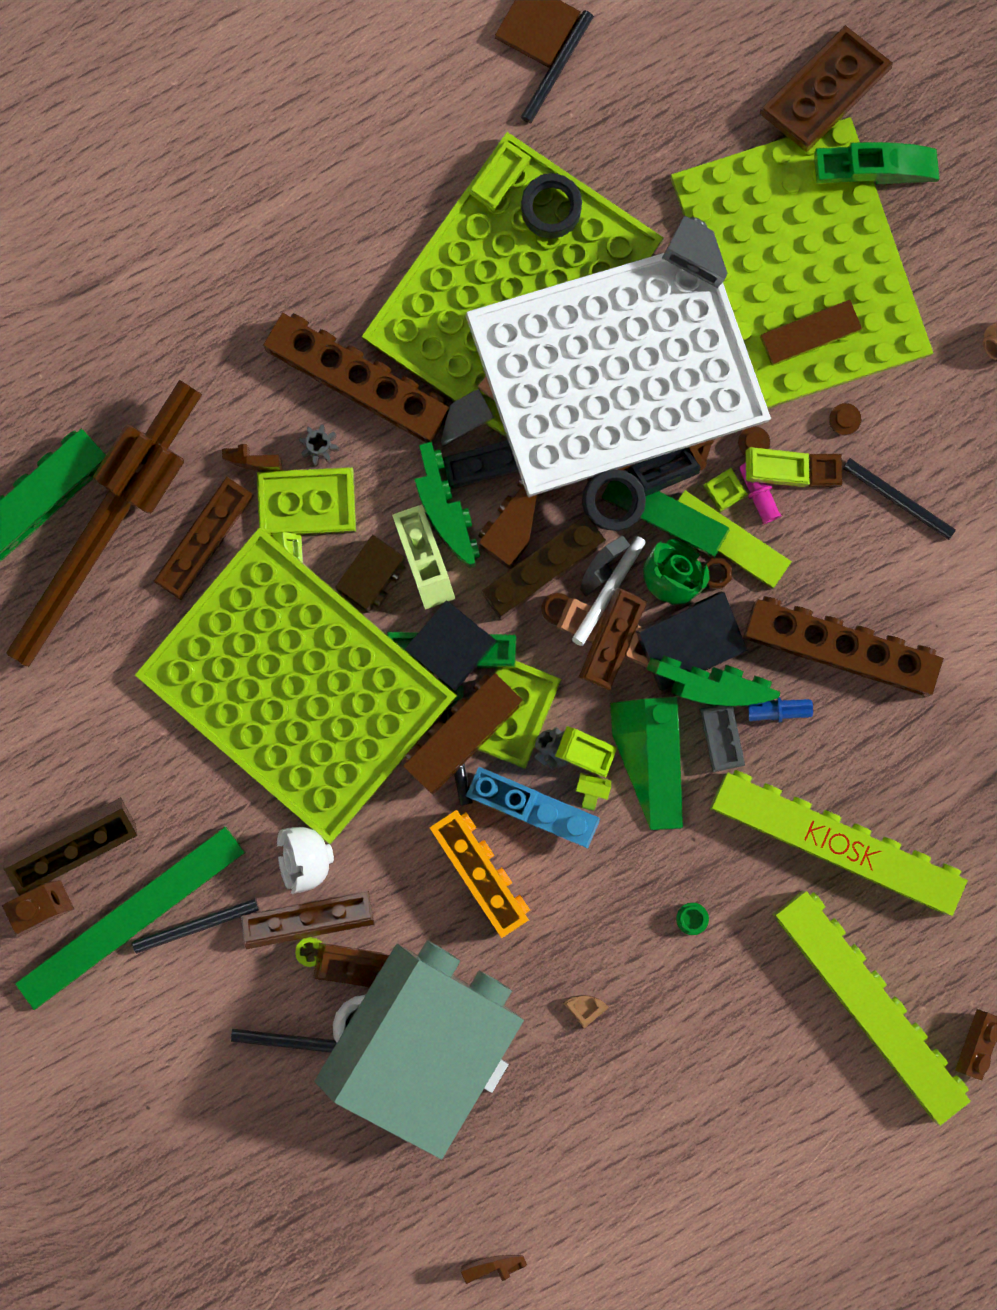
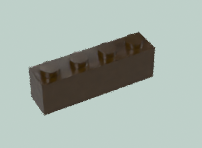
[482,514,606,620]
[4,797,138,896]

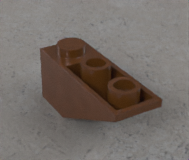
[478,479,537,570]

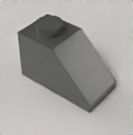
[662,216,728,288]

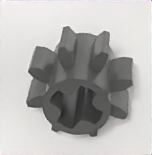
[299,424,339,465]
[534,727,569,770]

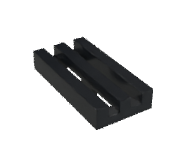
[628,448,701,496]

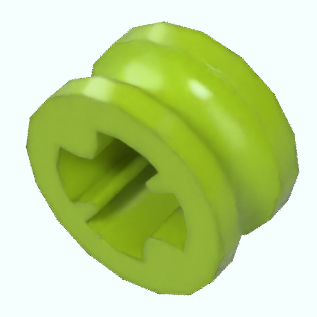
[295,937,322,967]

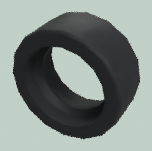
[521,173,582,239]
[582,469,646,531]

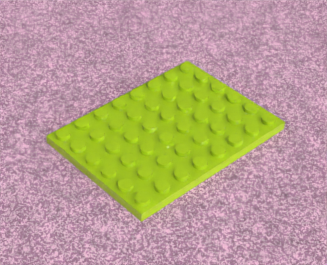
[670,117,933,409]
[362,132,664,439]
[135,527,457,844]

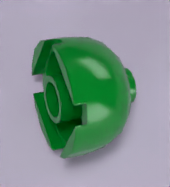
[643,539,710,605]

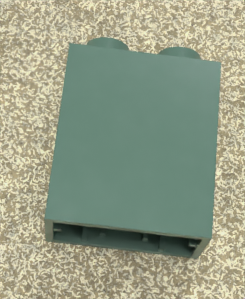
[314,940,524,1160]

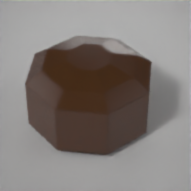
[702,558,732,590]

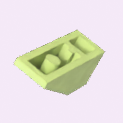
[392,504,455,609]

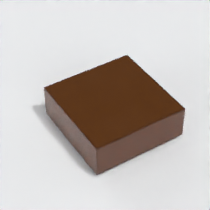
[809,453,842,487]

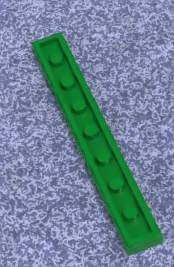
[15,827,246,1010]

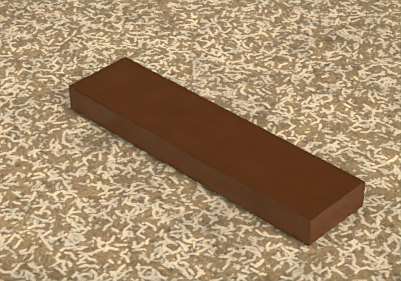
[153,476,254,600]
[241,891,375,950]

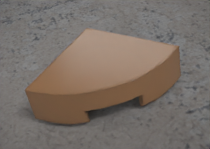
[563,995,609,1028]

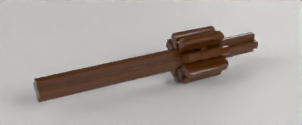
[6,380,203,667]

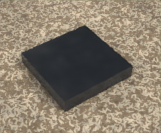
[405,600,497,691]

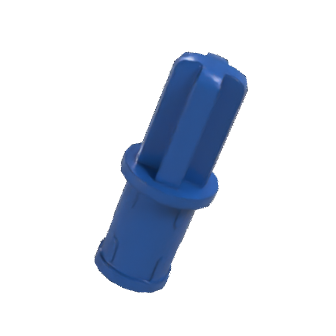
[748,697,813,723]

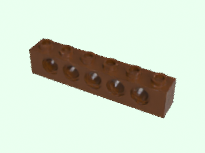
[263,312,449,443]
[743,596,944,697]

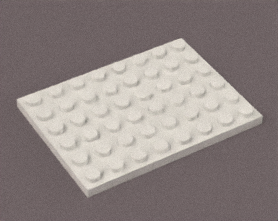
[465,253,771,497]

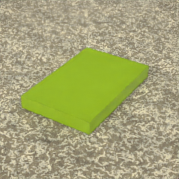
[257,467,356,536]
[478,661,561,769]

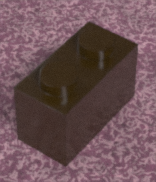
[335,534,407,612]

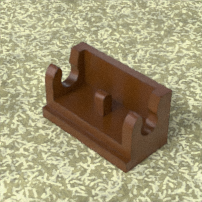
[313,942,389,987]

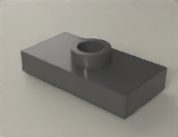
[699,705,745,772]

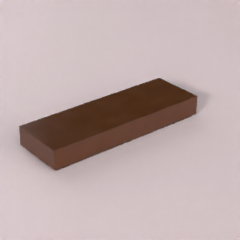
[760,300,862,366]
[579,588,648,691]

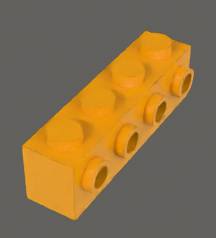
[429,810,531,938]

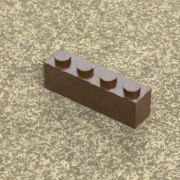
[403,673,524,795]

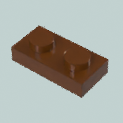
[955,1009,997,1081]

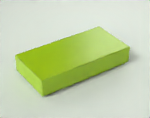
[469,140,531,211]
[746,447,810,487]
[555,726,617,778]

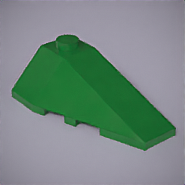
[610,697,683,830]

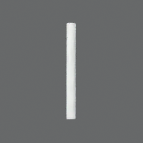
[572,536,646,646]

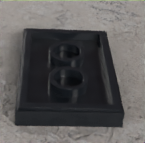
[636,591,748,691]

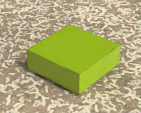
[703,468,748,512]

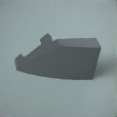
[441,389,494,447]
[580,535,631,596]

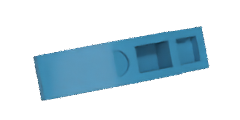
[466,767,600,849]

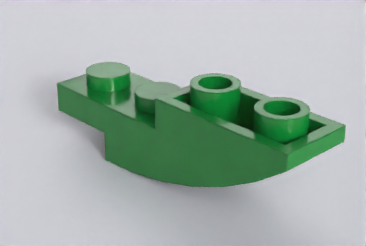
[814,142,940,185]
[414,442,480,568]
[646,655,781,706]

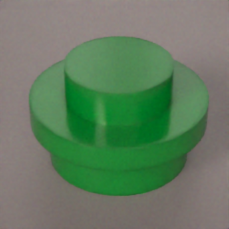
[676,903,709,935]

